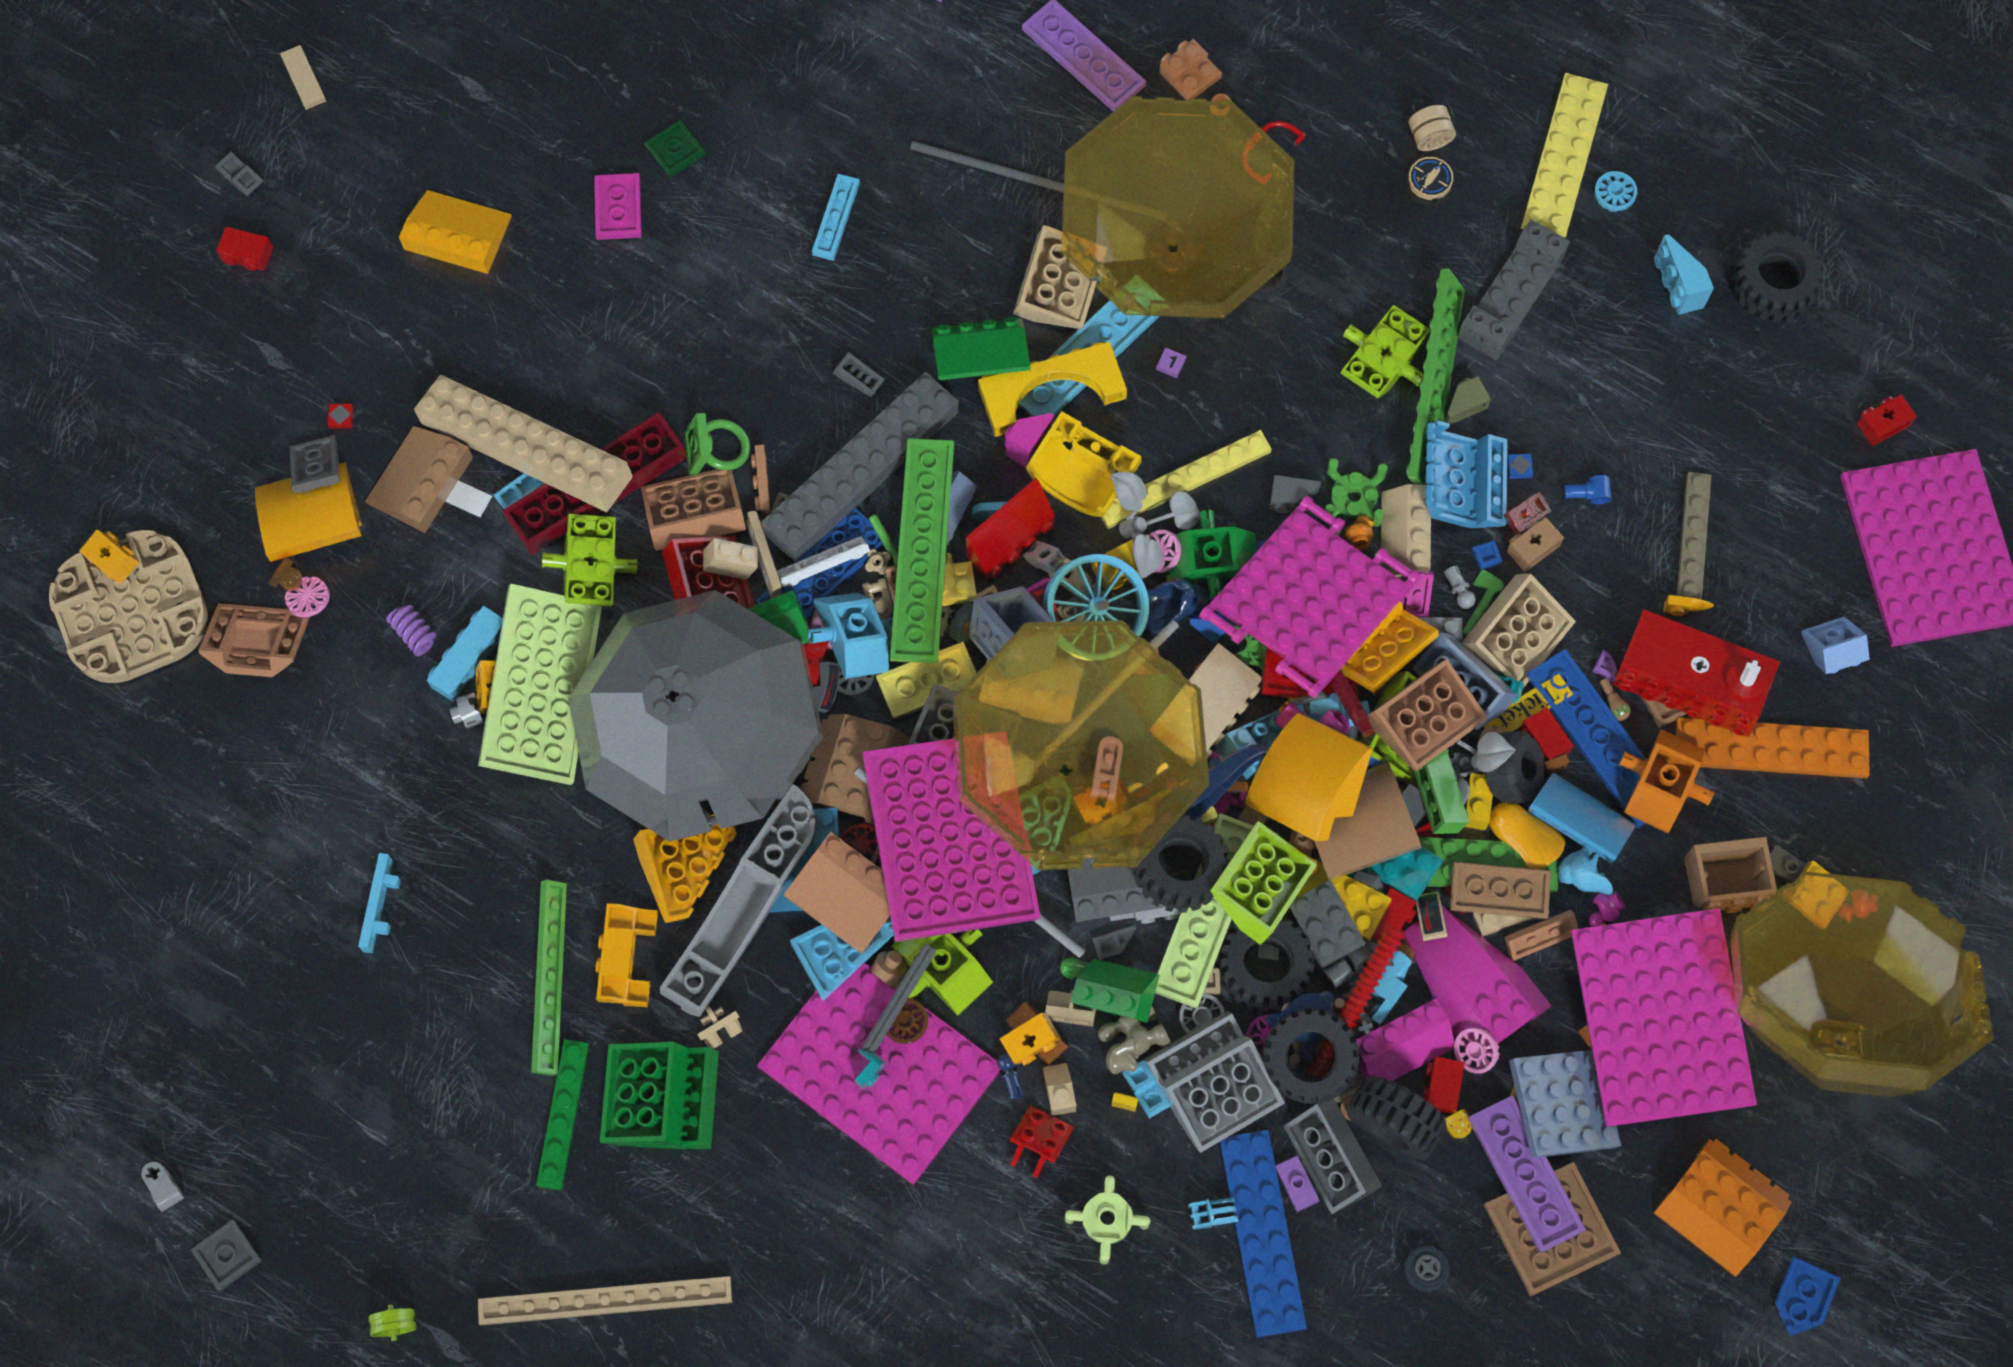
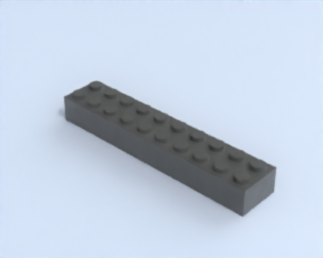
[762,372,959,563]

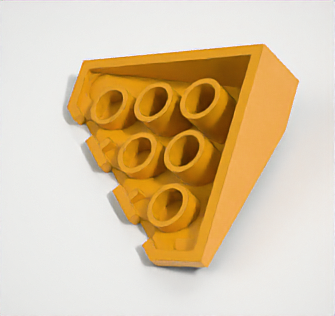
[633,815,737,923]

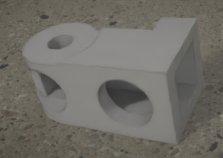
[1024,541,1068,577]

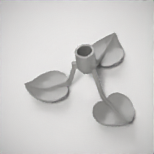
[1110,472,1199,579]
[1451,732,1516,803]

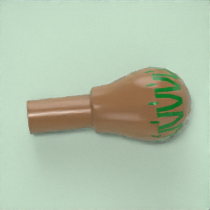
[1599,678,1631,721]

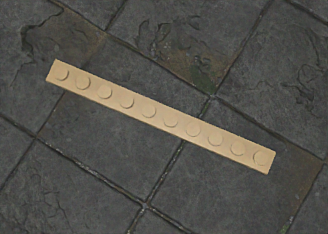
[478,1276,732,1326]

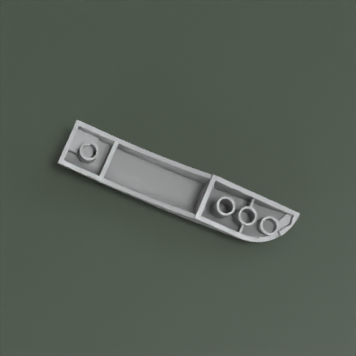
[660,784,815,1017]

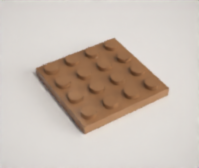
[1484,1162,1621,1297]

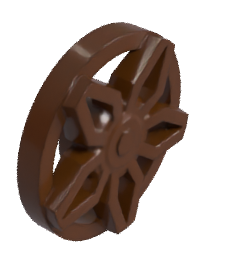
[886,998,928,1044]

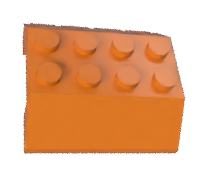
[1654,1139,1792,1277]

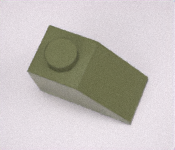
[1445,377,1491,425]

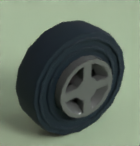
[1404,1246,1450,1292]

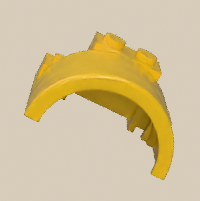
[1026,411,1141,517]

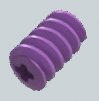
[386,605,436,656]

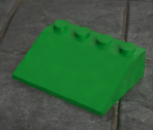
[932,317,1031,380]

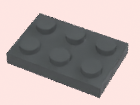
[290,435,340,494]
[1290,880,1366,968]

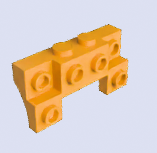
[596,904,658,1007]

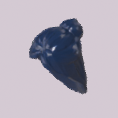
[1135,578,1200,634]

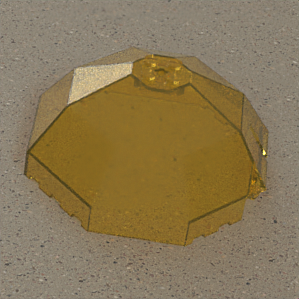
[1061,96,1294,319]
[953,620,1209,870]
[1730,871,1994,1097]

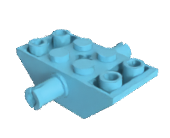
[807,593,893,679]

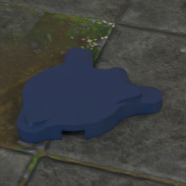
[1267,991,1334,1061]

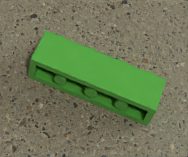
[1414,749,1469,834]

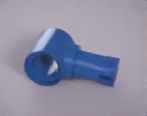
[1564,475,1612,504]

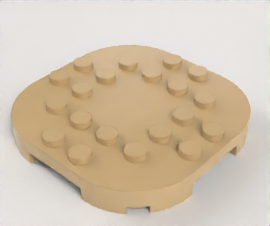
[49,530,208,683]

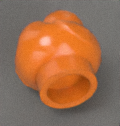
[1343,515,1374,551]

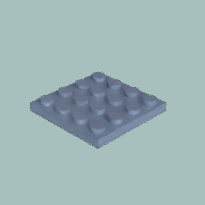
[1509,1050,1621,1158]

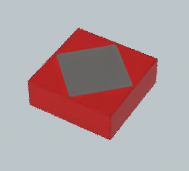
[328,404,354,428]

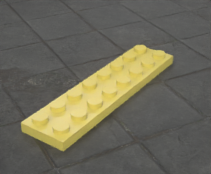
[1521,73,1608,238]

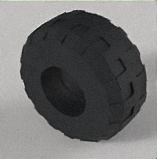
[1484,731,1545,803]

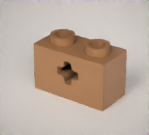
[1507,517,1564,572]

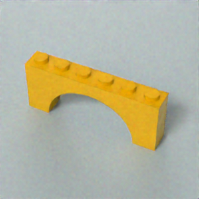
[978,342,1127,437]

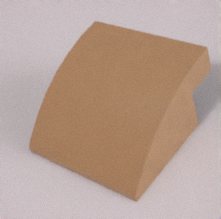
[1315,762,1421,880]

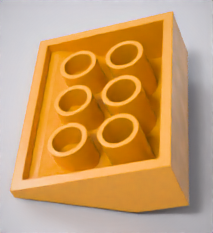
[399,190,511,274]

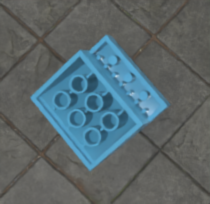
[1528,772,1636,863]

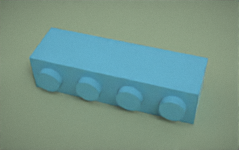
[427,606,503,702]

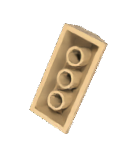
[1381,484,1431,581]

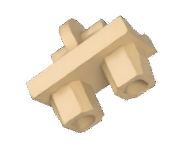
[697,1006,742,1049]

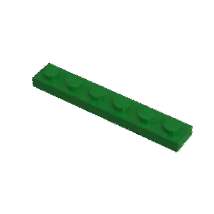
[536,1040,589,1191]

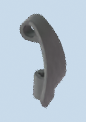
[1295,924,1378,988]

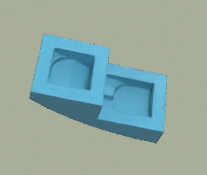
[1122,1061,1170,1118]

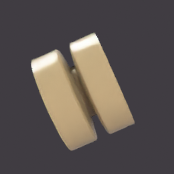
[1408,105,1456,151]

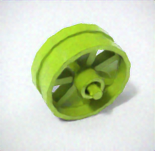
[368,1305,417,1341]

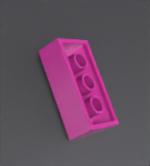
[1356,998,1455,1081]

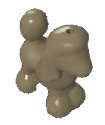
[1098,1007,1171,1075]

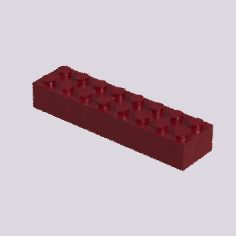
[502,413,687,556]

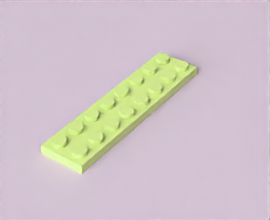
[1155,813,1254,1009]

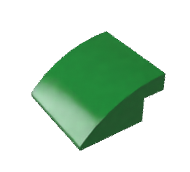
[600,1042,719,1149]

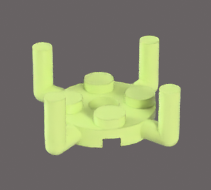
[1065,1175,1150,1264]

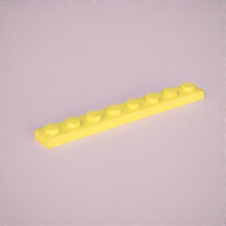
[1101,430,1272,529]

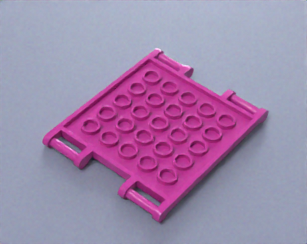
[1199,495,1421,699]

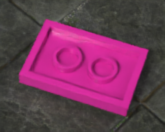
[594,173,642,240]

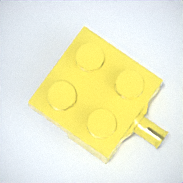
[942,553,977,606]

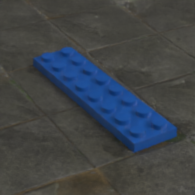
[1526,649,1646,829]
[1220,1130,1307,1338]

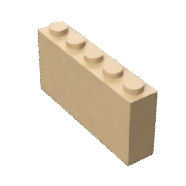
[1149,643,1263,766]

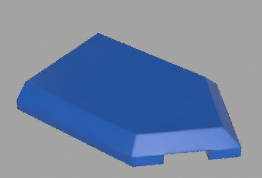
[1775,1256,1840,1337]

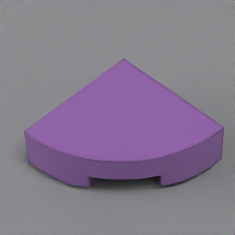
[1592,649,1617,682]

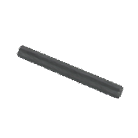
[862,944,936,1053]

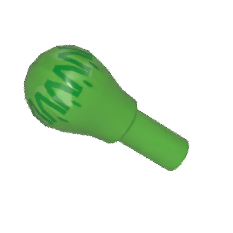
[1060,957,1089,979]

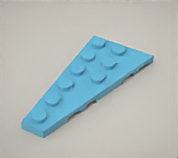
[790,917,893,1001]

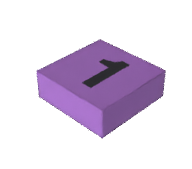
[1156,348,1186,378]

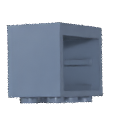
[968,586,1059,678]

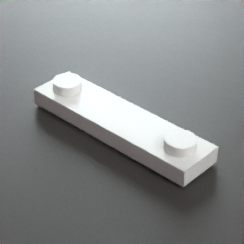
[777,536,870,587]

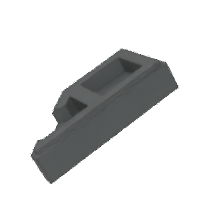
[1092,924,1136,961]

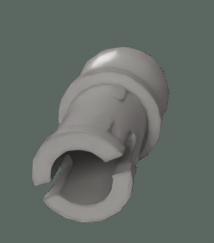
[1444,566,1475,609]

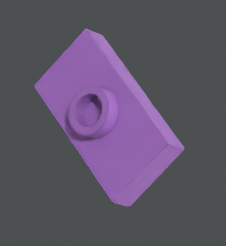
[1275,1156,1320,1213]

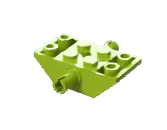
[1341,305,1431,398]
[542,514,637,606]
[891,929,993,1016]

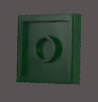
[644,119,706,178]

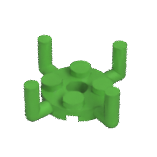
[1325,459,1388,527]

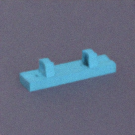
[358,853,401,953]

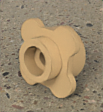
[865,549,891,575]

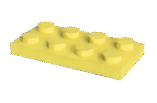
[876,642,981,720]

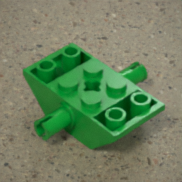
[1165,510,1257,602]

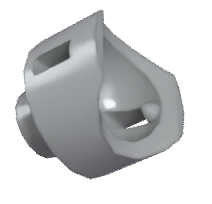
[450,693,483,728]

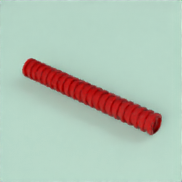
[1306,926,1405,1079]

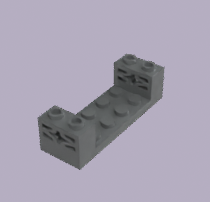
[1458,219,1570,361]

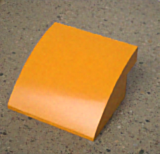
[255,462,362,562]
[1245,713,1373,841]

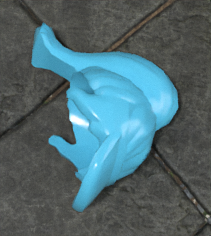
[1557,847,1613,895]

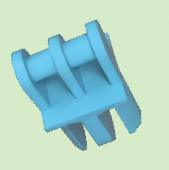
[1188,1197,1239,1230]

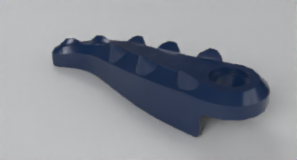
[1155,744,1268,821]

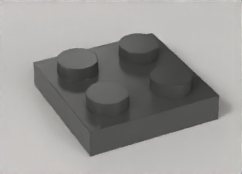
[191,1220,262,1291]

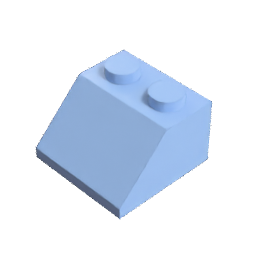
[1801,617,1870,674]

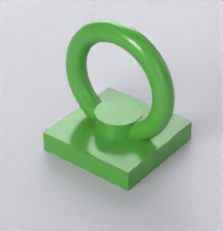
[684,413,750,475]

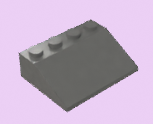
[1064,834,1167,922]

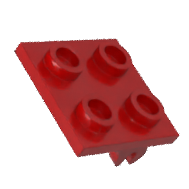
[1010,1105,1074,1178]

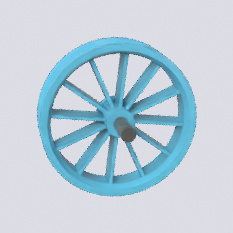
[1043,554,1149,659]

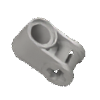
[141,1162,185,1212]

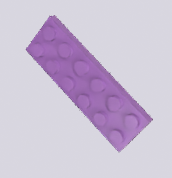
[1022,0,1146,113]
[1467,1095,1585,1254]

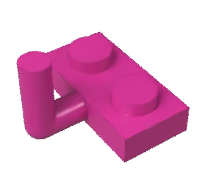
[1404,570,1434,617]

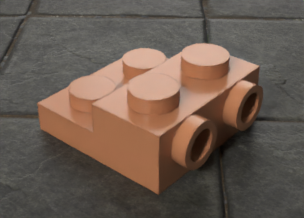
[1160,39,1222,103]

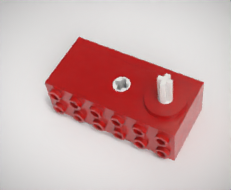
[1613,610,1780,737]

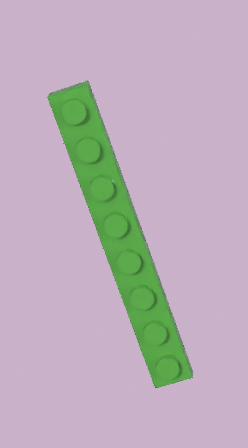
[531,880,567,1076]

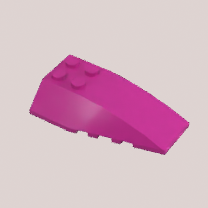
[1404,905,1551,1063]

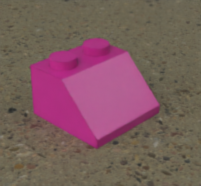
[1004,413,1054,467]

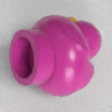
[1589,891,1625,927]

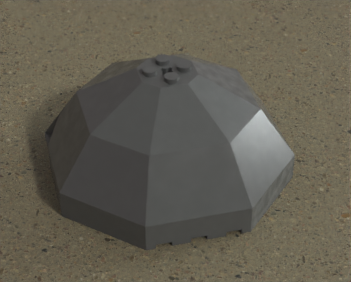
[568,590,823,842]

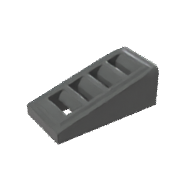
[833,352,885,397]

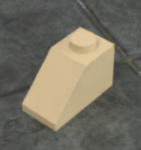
[1043,1063,1076,1116]

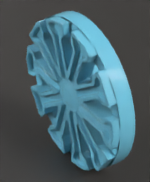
[1594,171,1637,212]

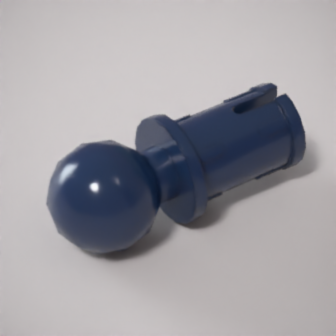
[997,1053,1025,1100]

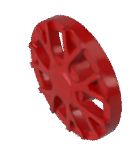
[841,823,878,857]

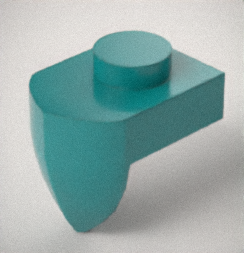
[855,1049,886,1090]

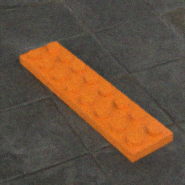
[1676,717,1869,778]

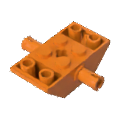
[1619,730,1714,833]

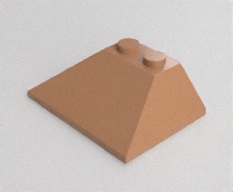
[199,603,310,677]

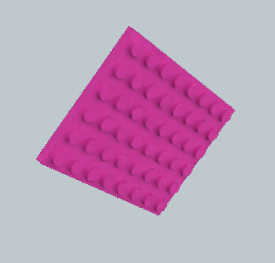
[1840,449,2013,647]
[862,731,1041,942]
[1571,908,1757,1127]
[757,963,1001,1185]

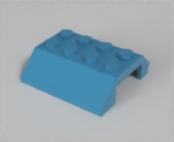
[1426,420,1507,528]

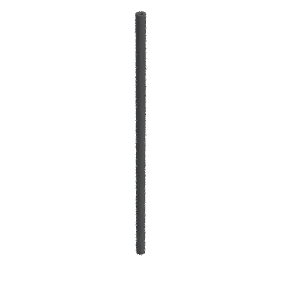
[910,141,1168,221]

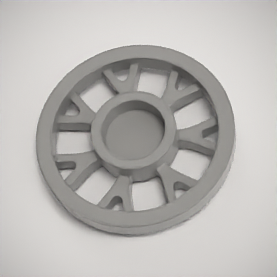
[1179,993,1225,1034]

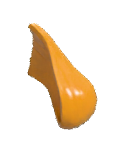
[1489,802,1566,869]

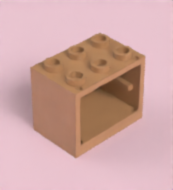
[1684,837,1777,913]

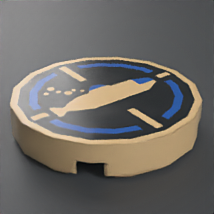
[1408,157,1453,200]

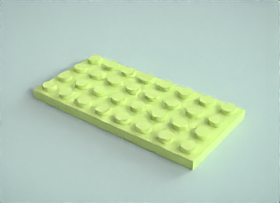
[478,584,602,785]

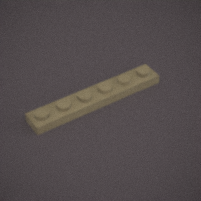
[1677,472,1711,600]

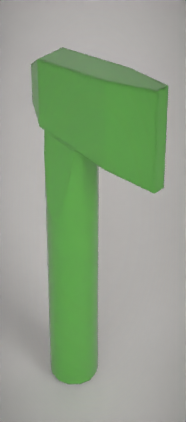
[869,514,898,581]
[1463,569,1504,637]

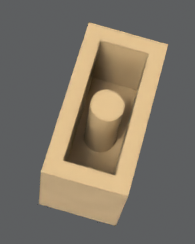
[703,538,758,580]

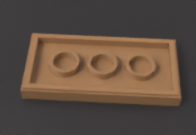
[1450,862,1551,919]

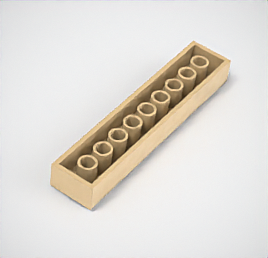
[414,375,633,512]

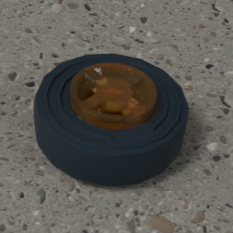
[949,602,973,643]

